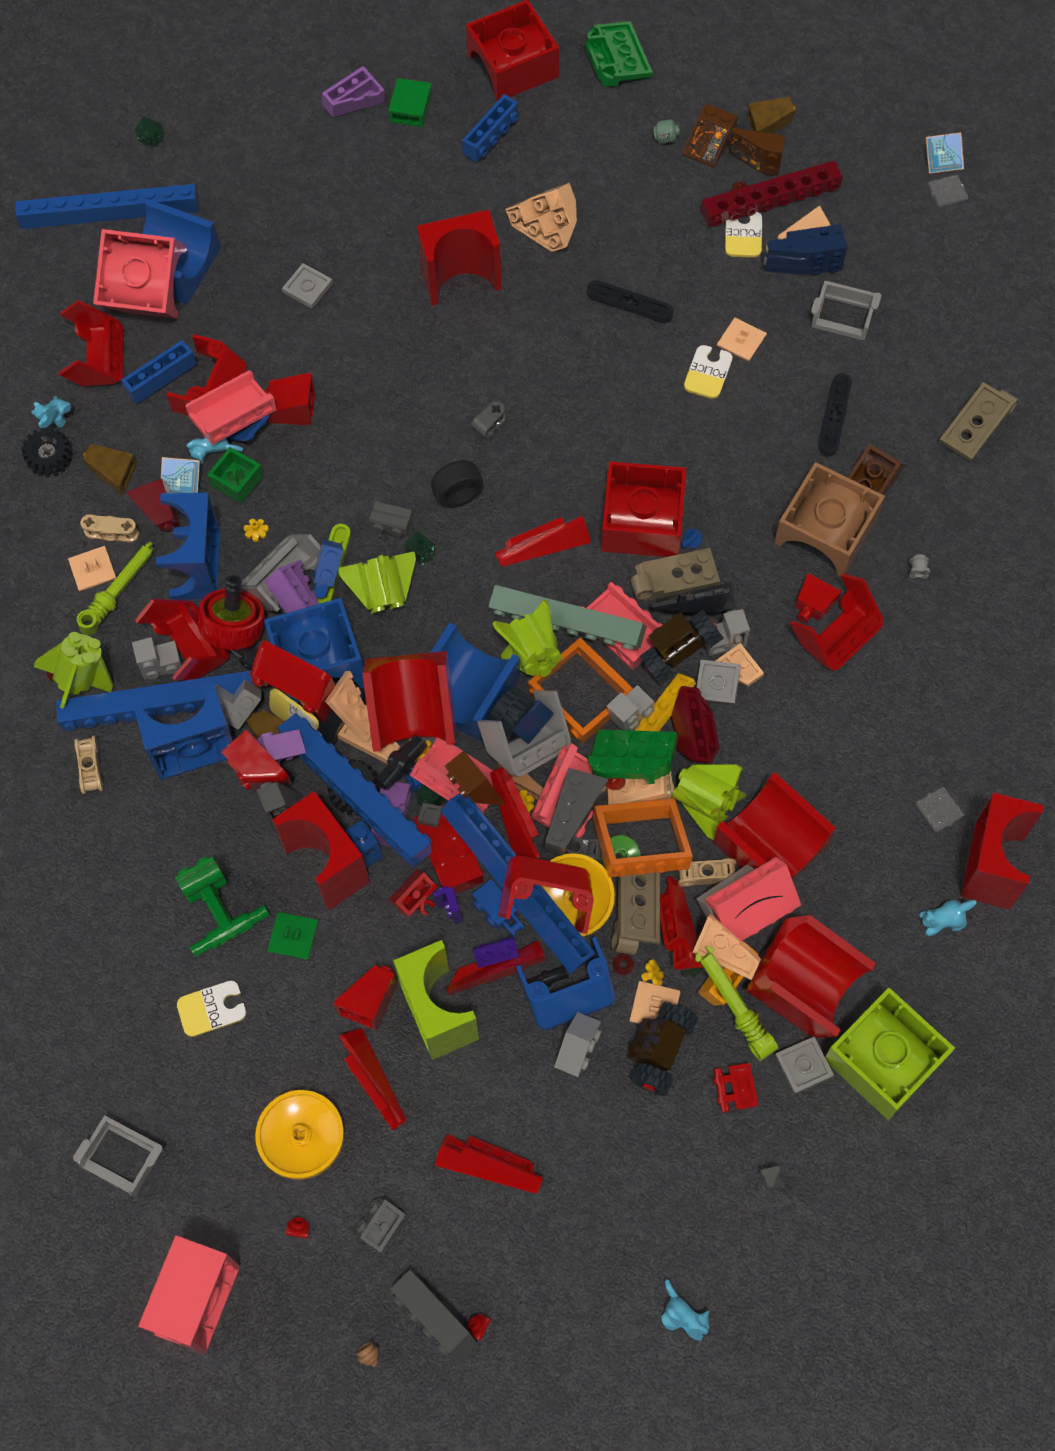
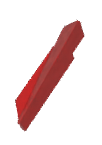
[495,516,591,567]
[490,767,540,859]
[660,876,703,970]
[446,941,545,996]
[339,1028,406,1131]
[435,1134,543,1194]

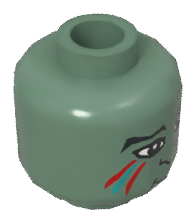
[654,119,680,144]

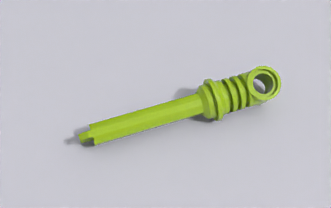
[77,542,154,635]
[695,946,778,1061]

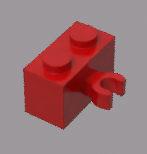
[388,870,438,917]

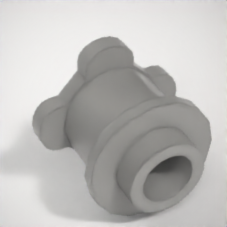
[909,554,930,579]

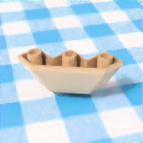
[505,183,577,252]

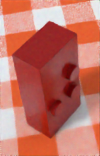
[414,806,484,894]

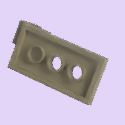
[939,382,1019,462]
[631,548,720,601]
[611,872,660,955]

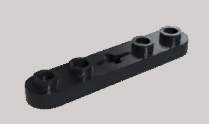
[587,280,674,322]
[819,373,852,456]

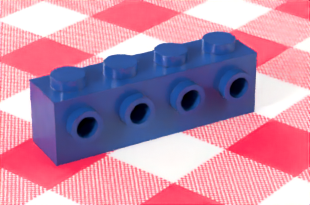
[462,95,519,162]
[121,340,197,404]

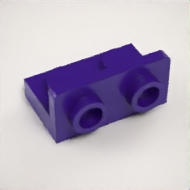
[433,886,463,924]
[473,937,519,968]

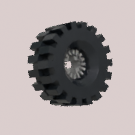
[21,427,73,478]

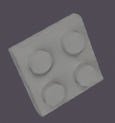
[282,263,333,309]
[696,660,741,705]
[775,1037,834,1095]

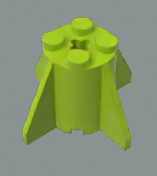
[338,552,416,614]
[492,599,562,677]
[34,632,113,709]
[672,764,746,840]

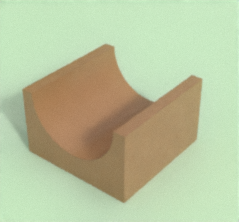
[774,462,885,577]

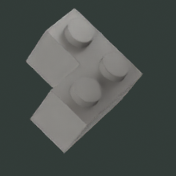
[702,609,750,656]
[132,637,182,680]
[215,680,261,730]
[607,685,655,731]
[554,1012,602,1077]

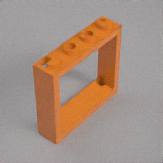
[528,637,633,744]
[592,798,693,877]

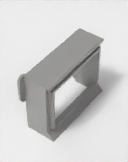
[811,281,881,341]
[73,1115,164,1198]

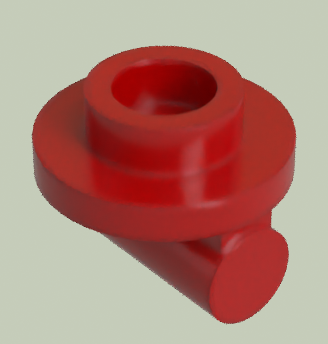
[286,1217,310,1239]
[467,1314,491,1341]

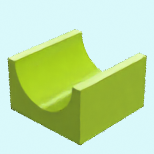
[393,940,479,1060]
[825,988,955,1121]

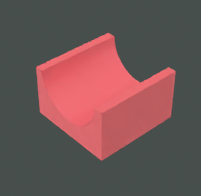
[93,229,186,319]
[138,1236,241,1355]

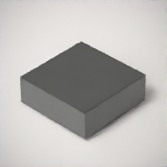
[417,803,443,828]

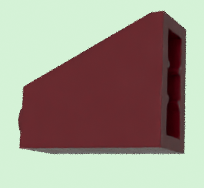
[127,478,180,532]

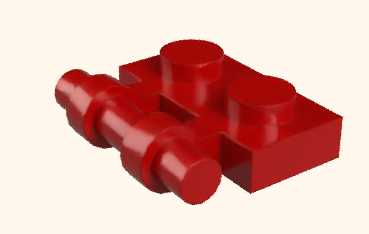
[713,1063,759,1113]

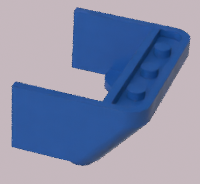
[516,936,616,1031]

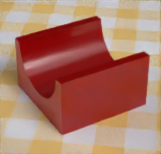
[466,0,559,101]
[417,209,502,306]
[601,461,686,557]
[362,651,457,752]
[713,772,836,881]
[272,791,370,910]
[960,792,1044,910]
[746,915,876,1038]

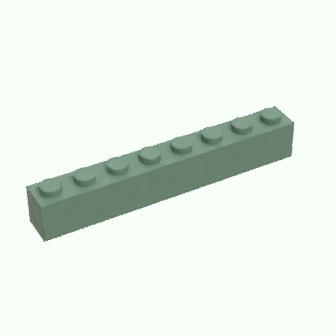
[488,585,647,651]

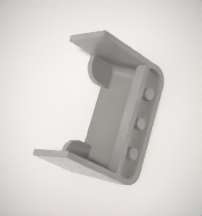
[241,534,320,611]
[477,690,571,776]

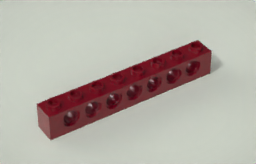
[701,160,843,227]

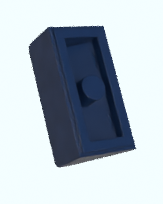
[513,700,554,744]

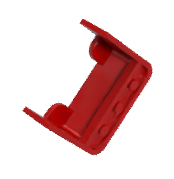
[59,300,123,387]
[167,334,247,415]
[790,573,883,670]
[135,599,229,680]
[250,640,336,722]
[221,729,292,791]
[498,855,594,934]

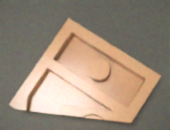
[716,643,764,687]

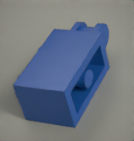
[312,539,343,598]
[472,879,525,937]

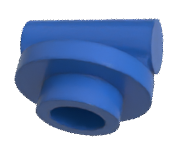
[681,528,703,548]

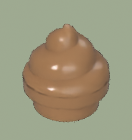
[356,1341,379,1367]

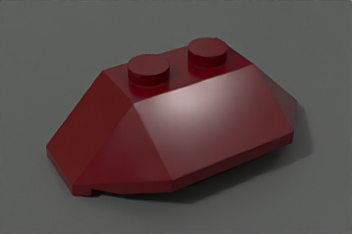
[672,686,720,764]

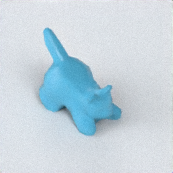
[31,396,72,428]
[187,438,243,464]
[919,900,977,936]
[661,1279,709,1341]

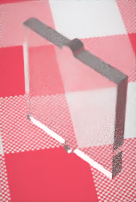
[928,175,968,207]
[915,786,964,833]

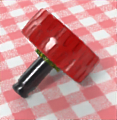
[198,575,265,650]

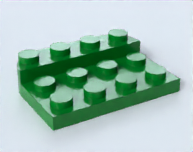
[585,21,653,87]
[588,729,678,784]

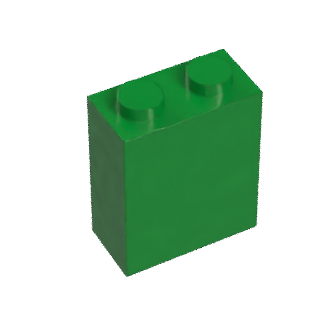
[388,78,432,128]

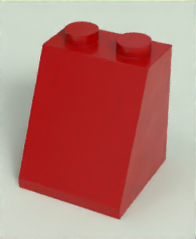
[265,373,316,425]
[334,965,397,1031]

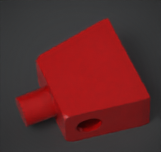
[796,573,841,623]

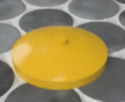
[542,854,616,937]
[255,1090,344,1180]

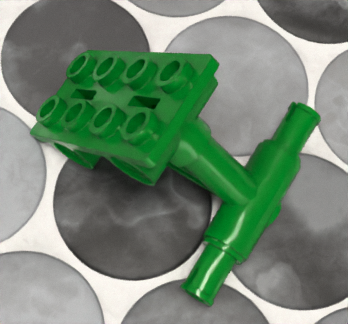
[175,856,270,958]

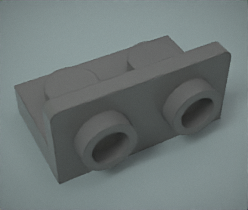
[354,1198,405,1253]

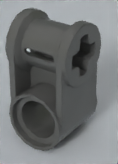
[471,402,506,438]
[566,837,602,863]

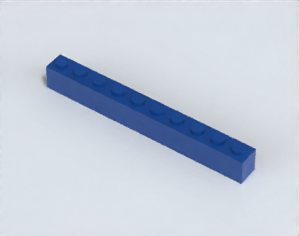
[16,184,199,229]
[56,671,255,731]
[277,713,432,868]
[440,793,596,974]

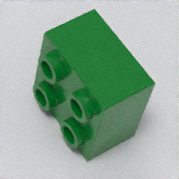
[207,447,264,504]

